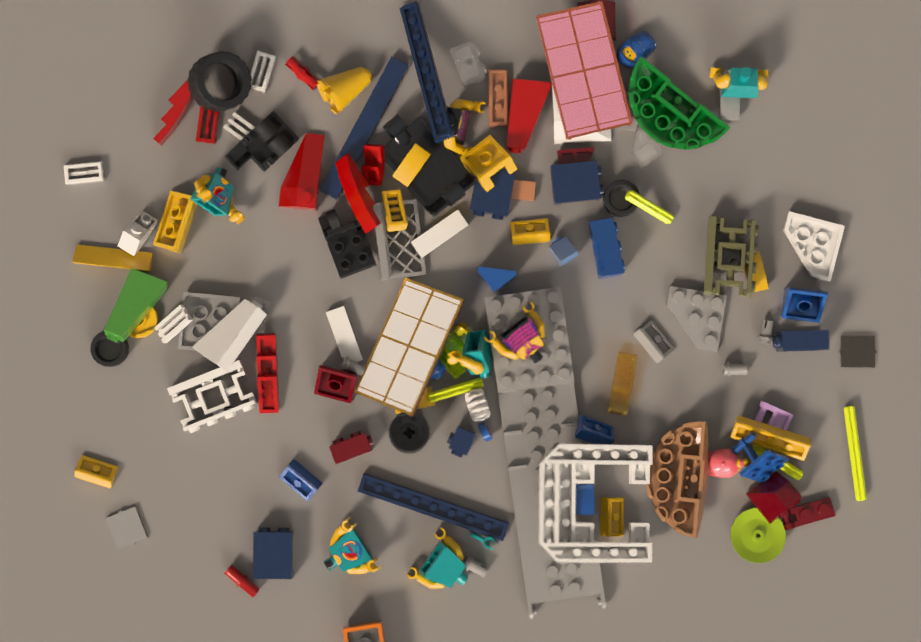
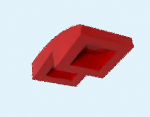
[362,144,385,186]

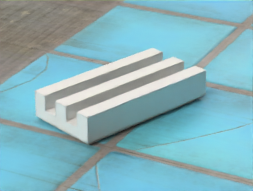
[250,50,276,93]
[223,112,255,142]
[64,161,105,185]
[155,304,193,343]

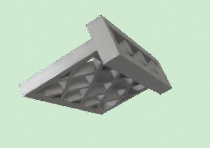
[371,199,426,281]

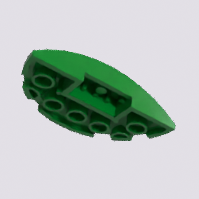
[629,56,730,150]

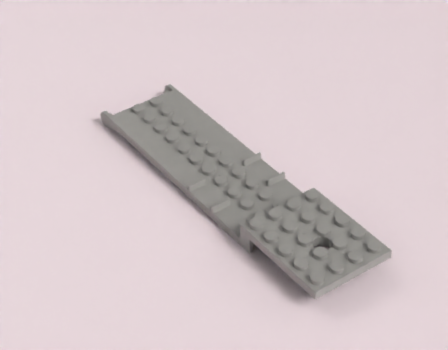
[484,287,606,619]

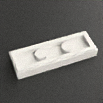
[411,210,468,258]
[326,306,363,362]

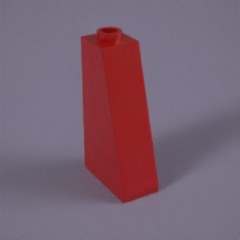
[506,78,551,154]

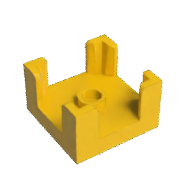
[460,135,517,192]

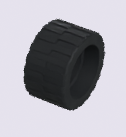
[187,51,252,112]

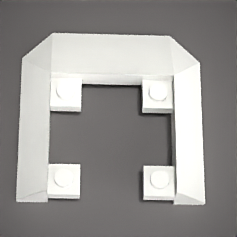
[539,444,652,563]

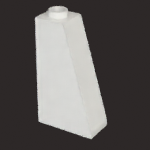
[192,299,267,371]

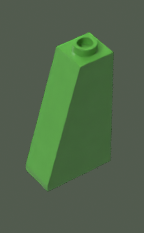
[104,268,168,342]

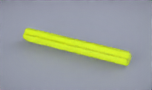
[844,406,867,501]

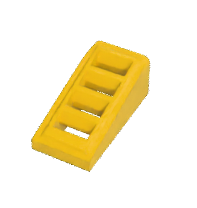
[381,189,408,232]

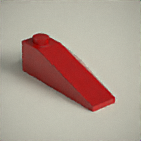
[279,133,325,211]

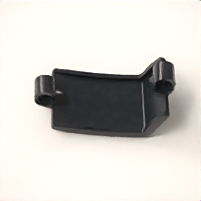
[382,114,478,217]

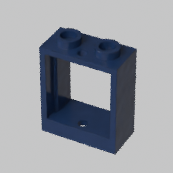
[772,330,830,352]

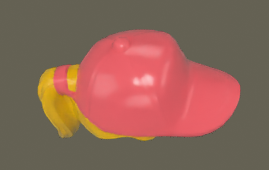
[708,449,752,478]

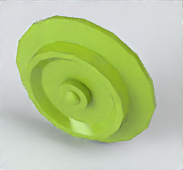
[730,508,786,564]

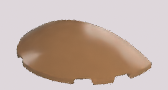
[646,421,709,538]

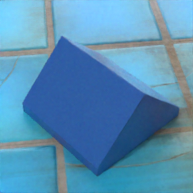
[477,267,517,294]
[781,287,828,323]

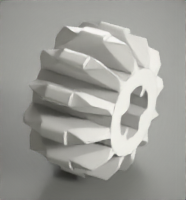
[465,388,491,422]

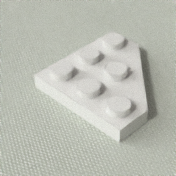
[783,211,845,282]

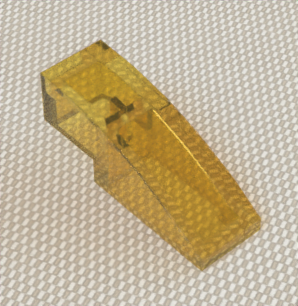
[607,352,637,416]

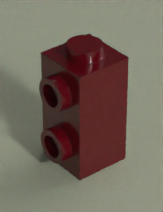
[329,430,375,464]

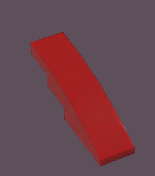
[153,79,193,146]
[335,153,381,233]
[256,333,279,413]

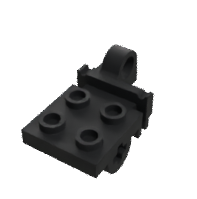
[225,111,300,172]
[318,209,376,279]

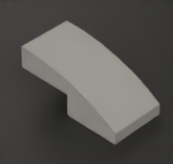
[719,88,740,121]

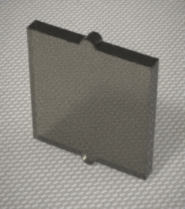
[839,336,877,368]

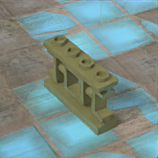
[704,216,759,298]

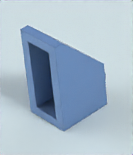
[549,236,579,267]

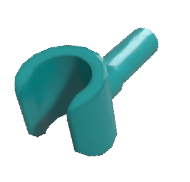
[470,532,498,550]

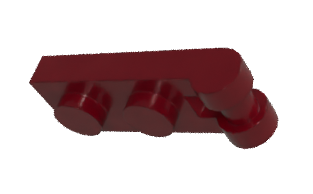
[780,497,836,530]

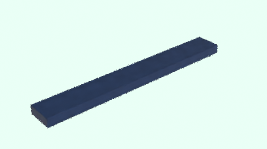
[400,1,455,143]
[320,56,408,200]
[357,473,509,541]

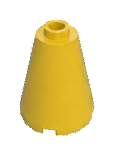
[317,66,372,114]

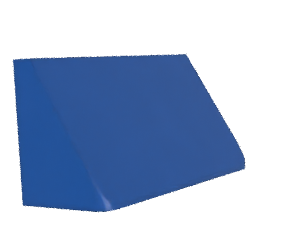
[575,414,614,445]
[279,459,322,502]

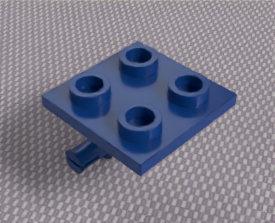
[731,431,789,482]

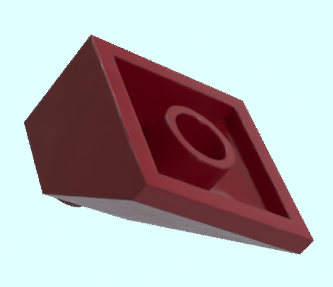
[746,471,802,524]

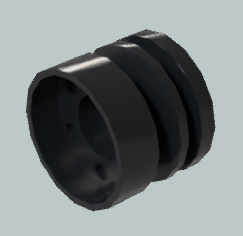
[389,412,429,454]

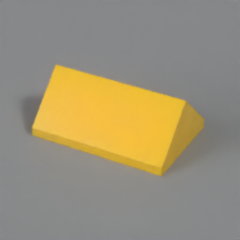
[153,191,197,254]

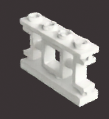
[167,360,258,433]

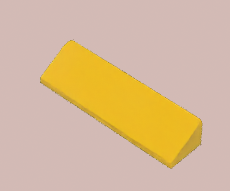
[72,244,153,272]
[730,415,811,461]

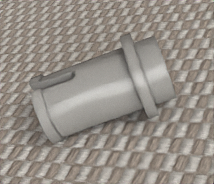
[757,320,775,345]
[339,356,365,376]
[722,362,747,377]
[464,556,489,578]

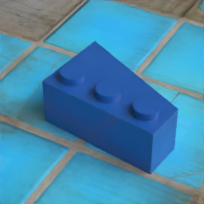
[588,218,625,279]

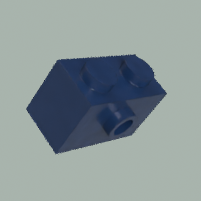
[447,426,476,458]

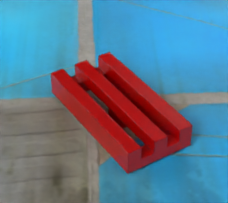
[196,106,220,144]

